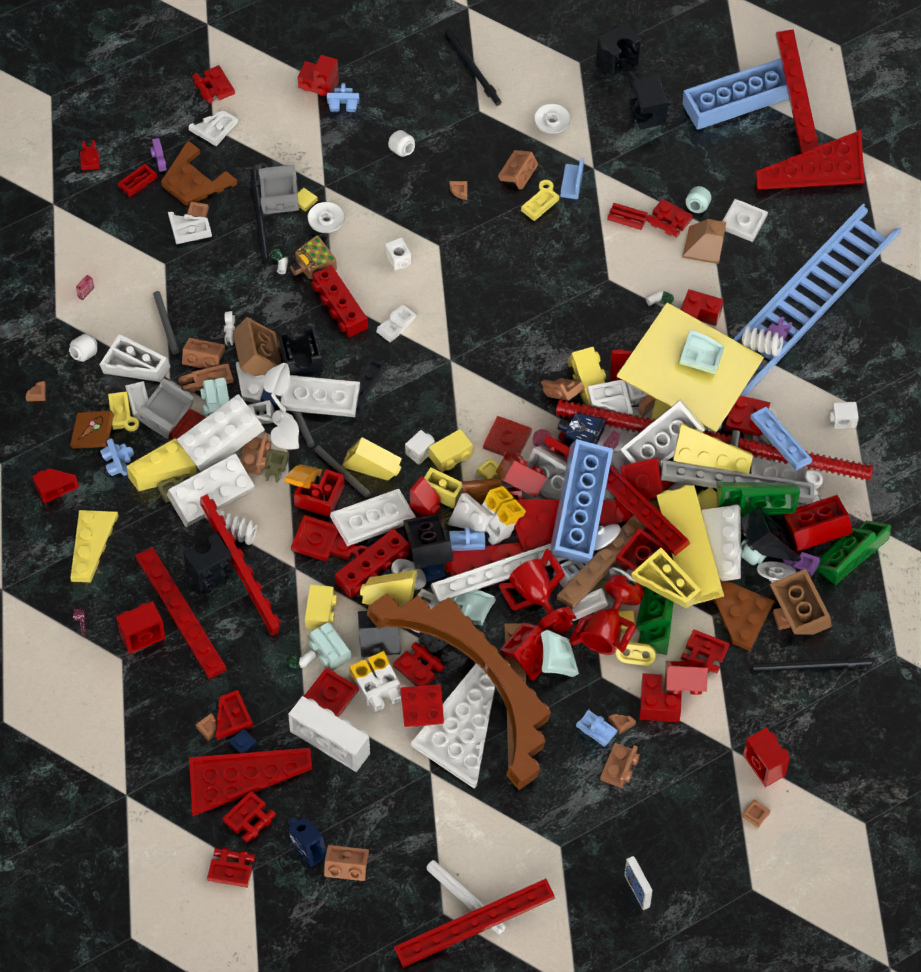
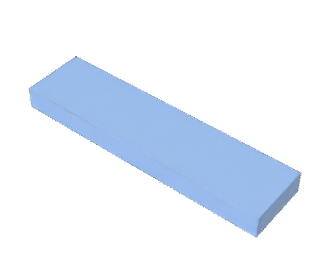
[750,407,812,471]

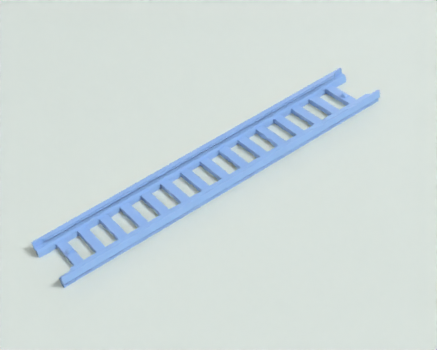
[726,203,901,417]

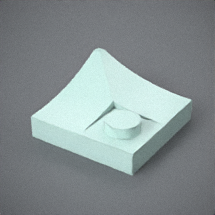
[679,330,724,374]
[451,590,496,626]
[541,630,579,677]

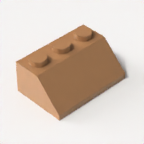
[233,317,282,376]
[770,569,832,635]

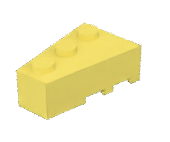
[567,347,606,408]
[126,438,197,491]
[631,548,701,609]

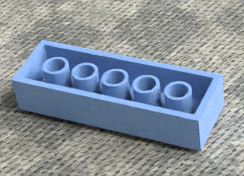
[682,59,789,130]
[550,439,613,564]

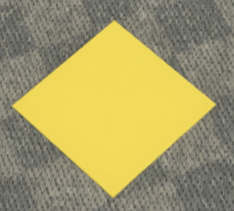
[617,303,764,433]

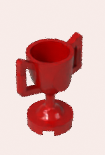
[499,549,576,635]
[569,575,644,655]

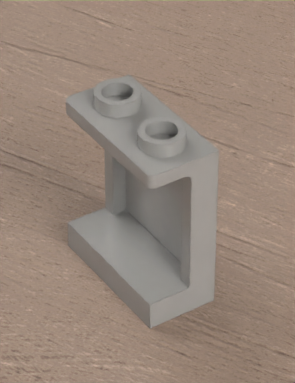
[259,165,299,215]
[136,378,194,439]

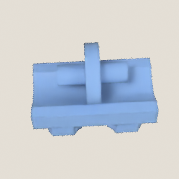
[327,83,360,112]
[100,438,134,476]
[450,528,485,551]
[576,710,617,747]

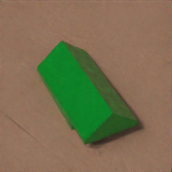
[716,482,800,517]
[816,520,892,585]
[636,586,674,655]

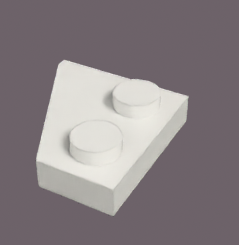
[189,110,238,146]
[168,212,212,244]
[236,362,265,403]
[587,380,633,416]
[448,493,493,532]

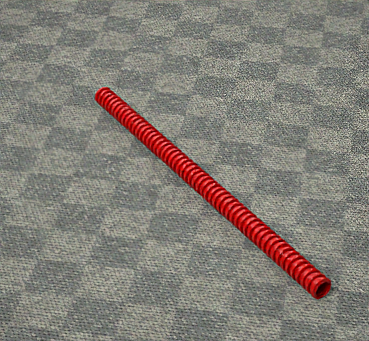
[556,399,873,482]

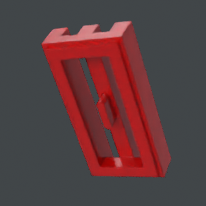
[118,163,157,197]
[607,202,648,230]

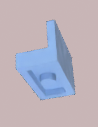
[560,158,584,199]

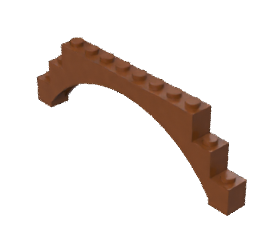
[367,594,551,790]

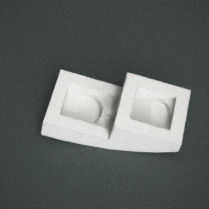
[376,305,417,342]

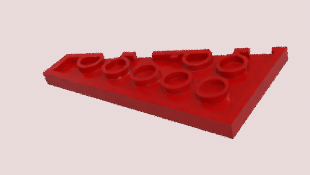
[755,130,865,190]
[513,499,631,552]
[189,748,312,816]

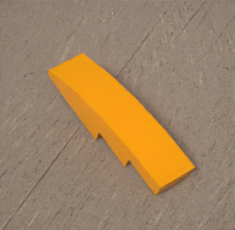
[284,464,322,489]

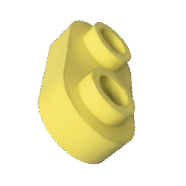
[616,642,656,666]

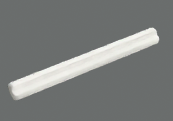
[427,860,506,934]

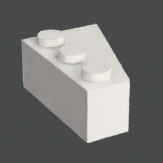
[99,334,170,382]

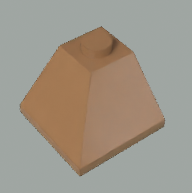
[683,219,726,264]

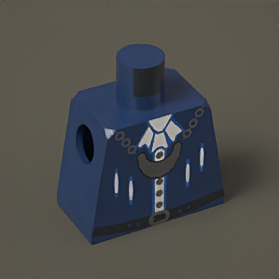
[557,413,606,446]
[286,817,327,867]

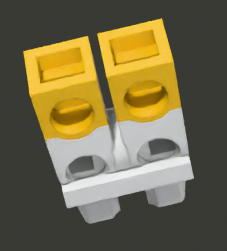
[482,486,526,545]
[349,651,401,712]

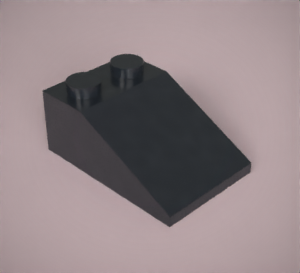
[741,506,801,562]
[403,513,454,569]

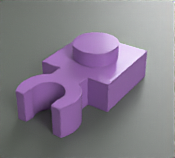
[150,138,167,172]
[764,317,792,341]
[783,552,820,577]

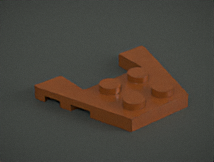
[161,141,237,206]

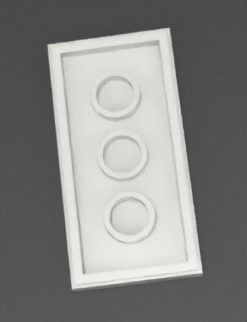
[280,375,360,417]
[330,489,416,546]

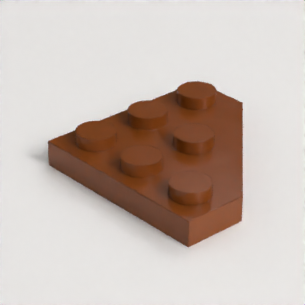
[713,579,774,651]

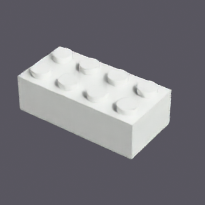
[177,394,265,472]
[621,399,706,466]
[167,453,255,527]
[288,696,370,772]

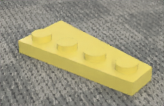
[673,423,753,473]
[71,510,118,582]

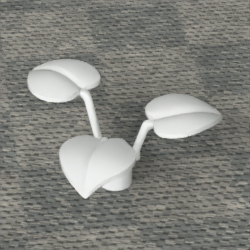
[247,363,299,450]

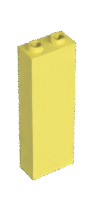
[657,485,724,605]

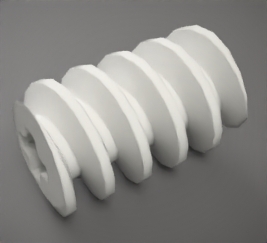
[742,326,783,356]
[219,510,258,545]

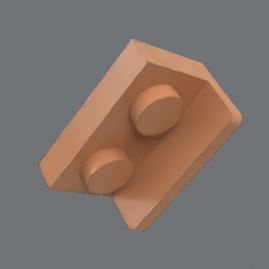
[498,150,538,189]
[182,338,225,369]
[541,378,585,401]
[240,433,271,475]
[600,743,640,788]
[324,845,369,881]

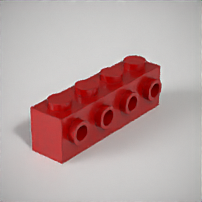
[311,265,368,338]
[335,528,409,598]

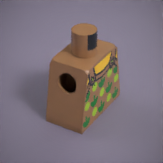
[290,235,337,279]

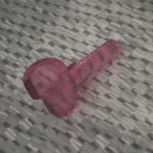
[73,609,87,637]

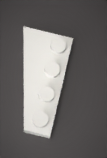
[701,505,741,581]

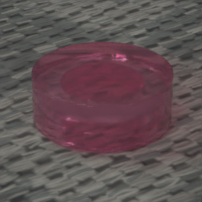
[533,429,552,447]

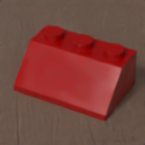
[783,495,853,551]

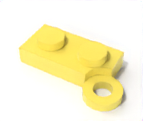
[521,180,559,221]
[108,391,139,431]

